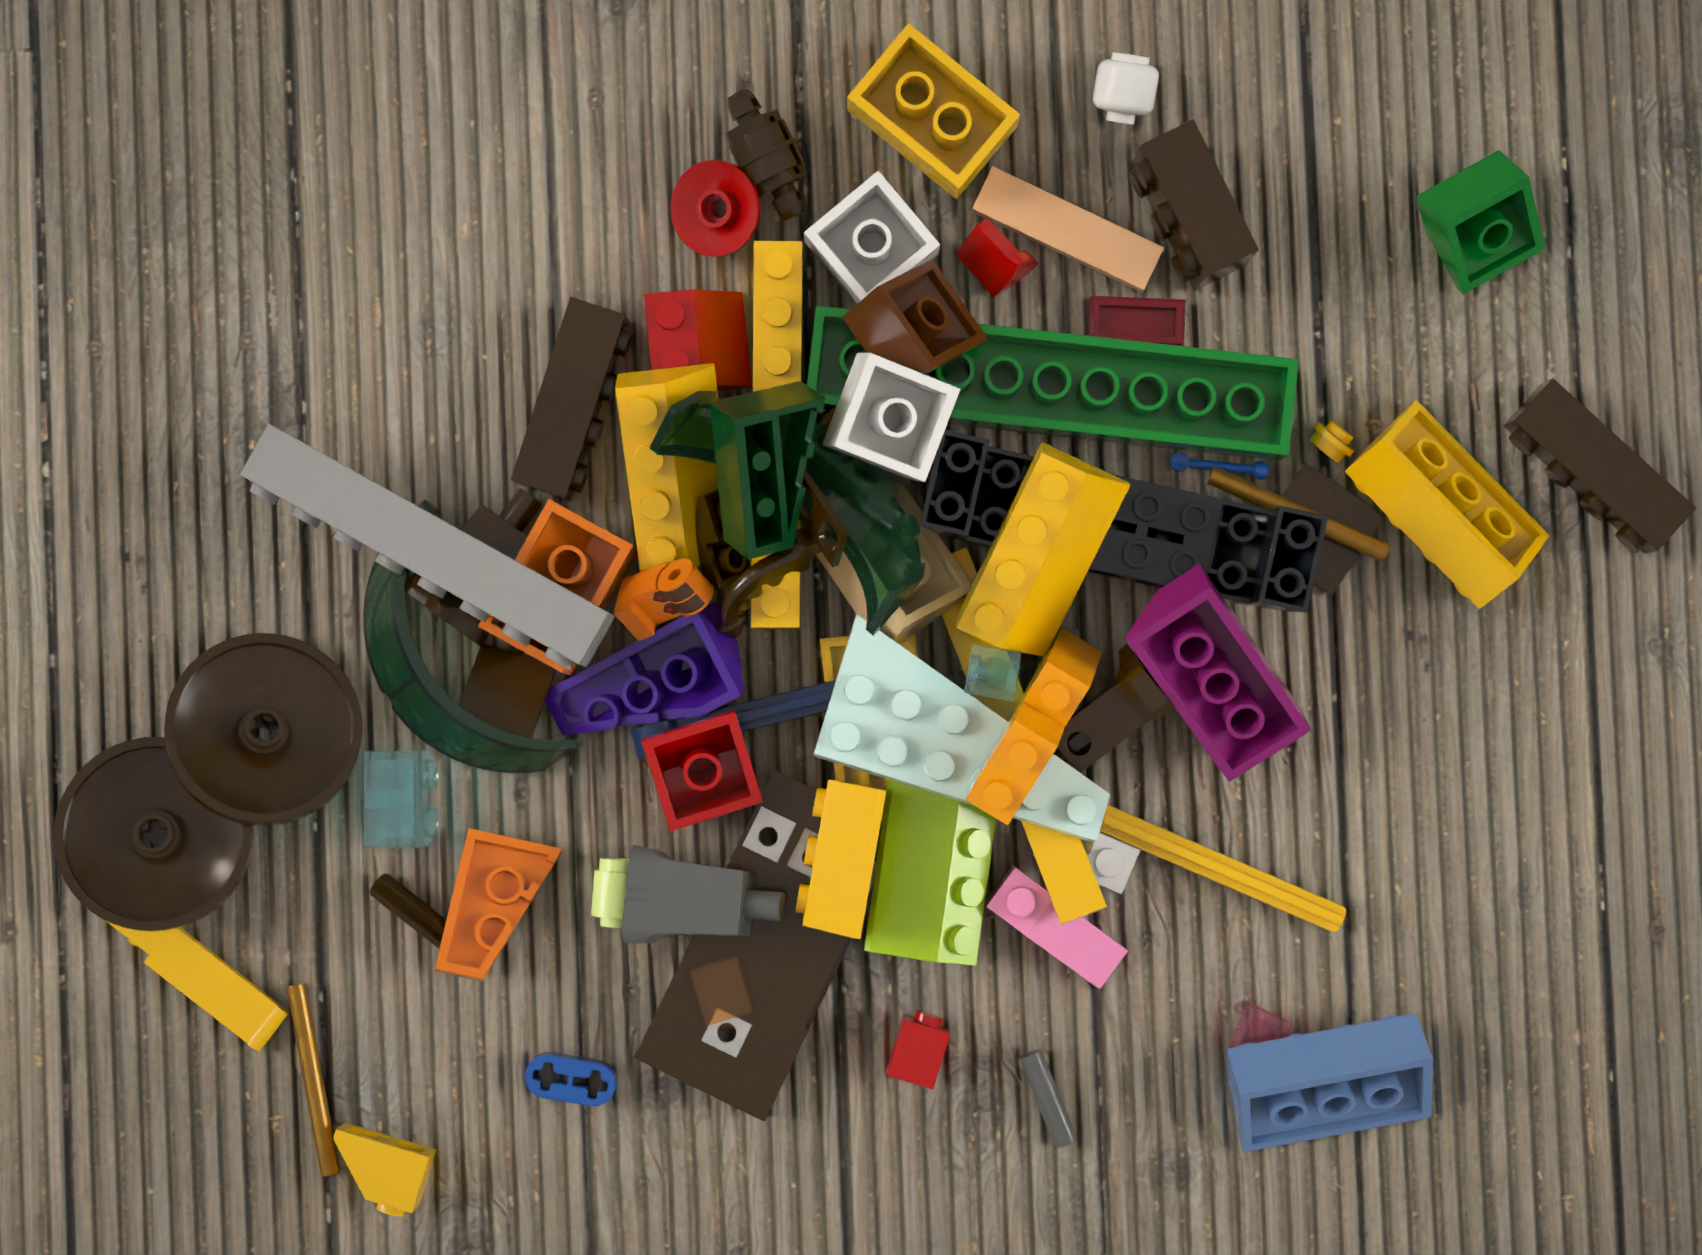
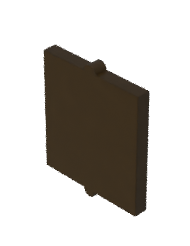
[454,644,556,742]

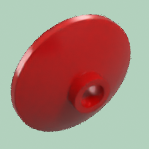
[670,160,760,257]

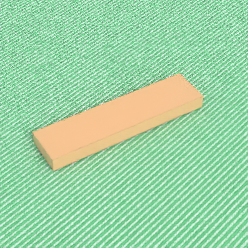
[971,166,1165,293]

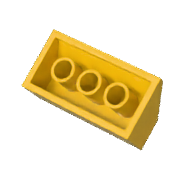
[615,363,719,572]
[1345,400,1550,609]
[956,442,1131,657]

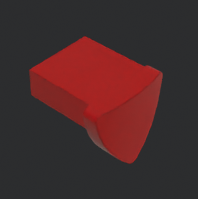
[955,218,1038,298]

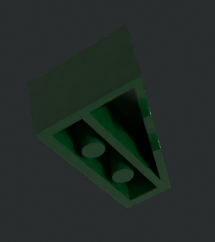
[710,381,826,560]

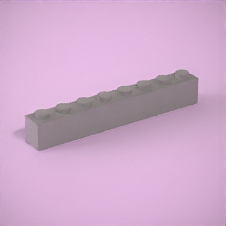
[240,423,615,670]

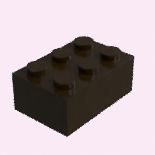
[1129,119,1259,291]

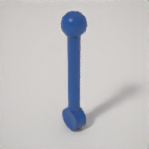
[1170,452,1270,480]

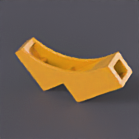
[965,627,1102,825]

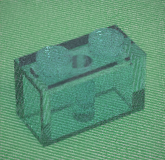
[364,750,438,848]

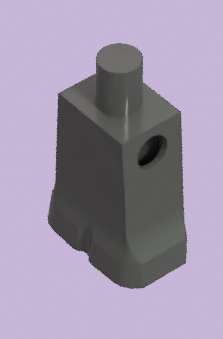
[622,845,786,944]

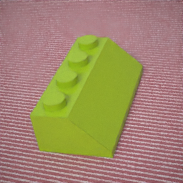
[864,779,996,966]

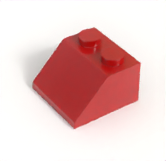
[644,289,752,391]
[641,710,763,832]

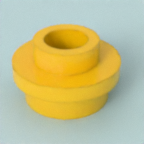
[1309,420,1355,463]

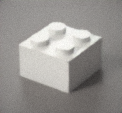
[804,171,940,304]
[822,353,960,482]

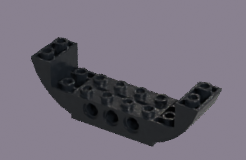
[920,430,1328,613]

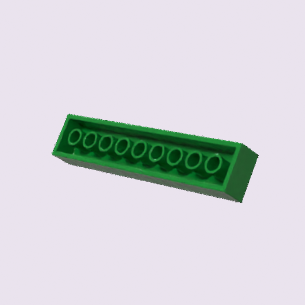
[807,305,1299,461]

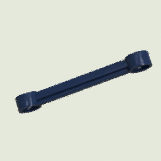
[631,680,836,758]

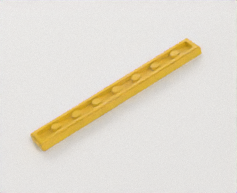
[942,547,1108,925]

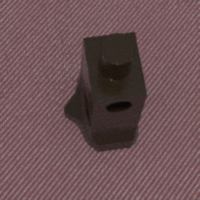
[400,488,542,648]
[1053,644,1175,773]

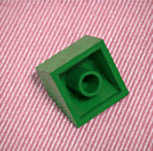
[1416,150,1546,294]

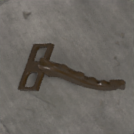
[717,469,849,638]

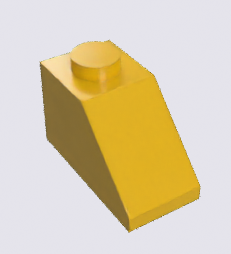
[333,1122,436,1217]

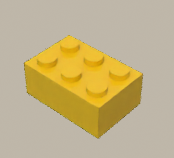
[847,23,1020,200]

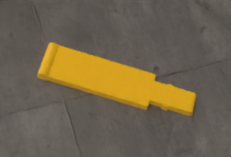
[107,921,289,1052]

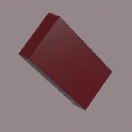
[1088,296,1186,346]

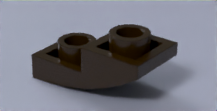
[696,489,750,590]

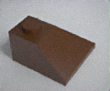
[842,259,988,374]

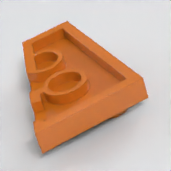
[435,828,563,982]

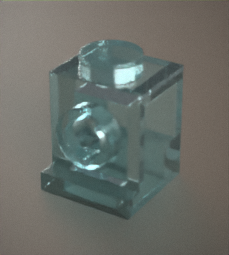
[964,644,1023,702]

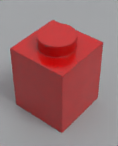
[886,1010,950,1090]

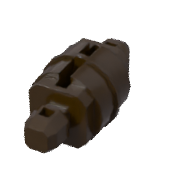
[725,89,808,221]

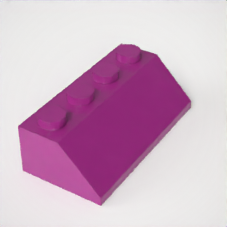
[1125,563,1311,782]

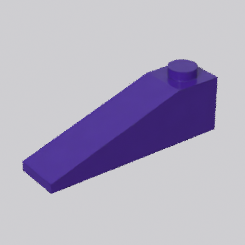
[545,602,744,736]

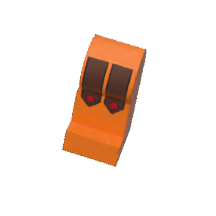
[614,558,714,641]

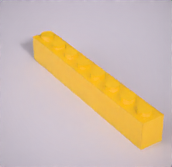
[751,241,803,630]

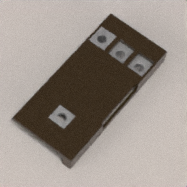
[634,769,882,1122]

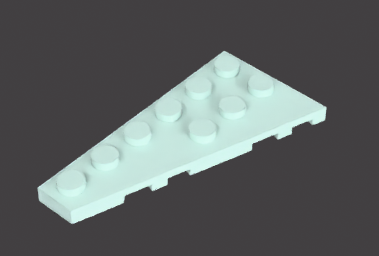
[813,614,1110,843]

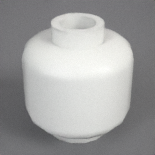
[1093,52,1159,124]

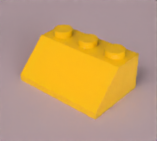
[795,779,886,939]

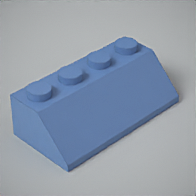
[1226,1013,1433,1153]

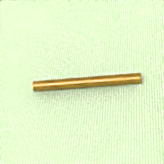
[1206,466,1390,562]
[286,983,340,1176]

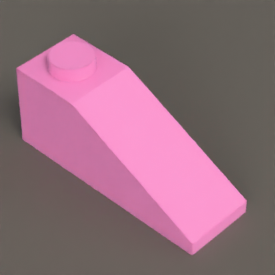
[985,865,1128,989]

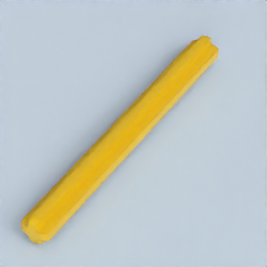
[1100,804,1346,932]

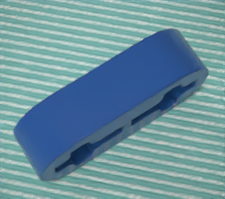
[525,1052,617,1106]

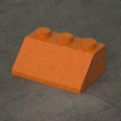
[478,499,638,676]

